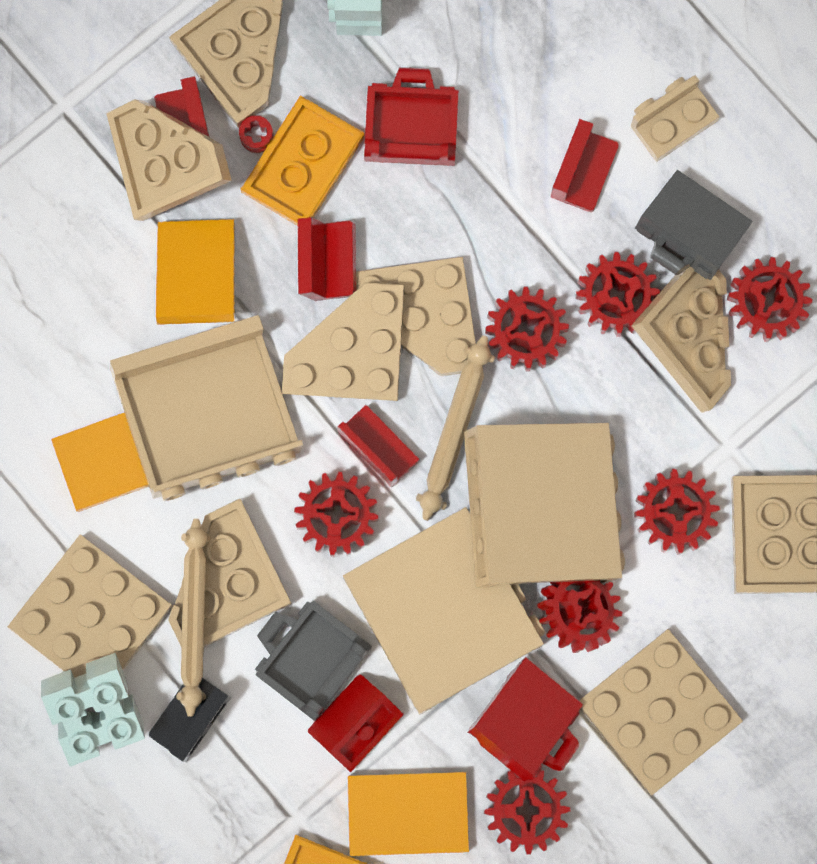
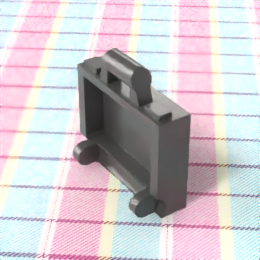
[635,169,753,280]
[254,600,372,721]

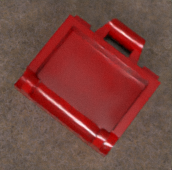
[364,67,459,166]
[467,657,583,782]

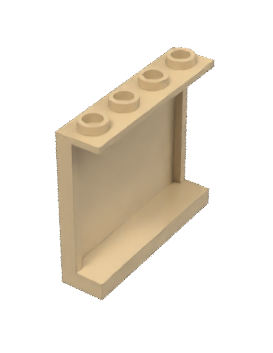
[110,315,303,501]
[464,423,625,588]
[343,507,546,715]

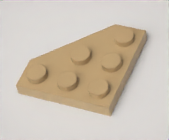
[169,0,283,128]
[106,99,232,221]
[356,257,476,376]
[632,267,731,413]
[282,283,405,401]
[168,499,292,648]

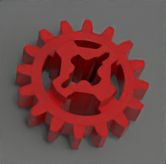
[575,252,660,337]
[727,257,813,342]
[485,286,569,372]
[634,469,720,555]
[294,471,379,557]
[537,580,623,653]
[484,769,571,855]

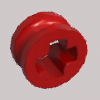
[239,115,274,153]

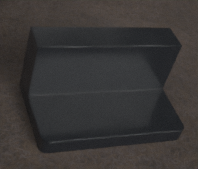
[149,677,231,762]

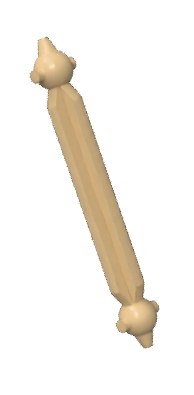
[416,335,495,521]
[176,519,210,716]

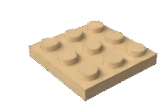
[731,475,817,594]
[7,534,173,678]
[579,629,743,796]

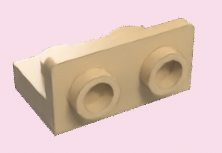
[630,75,720,163]

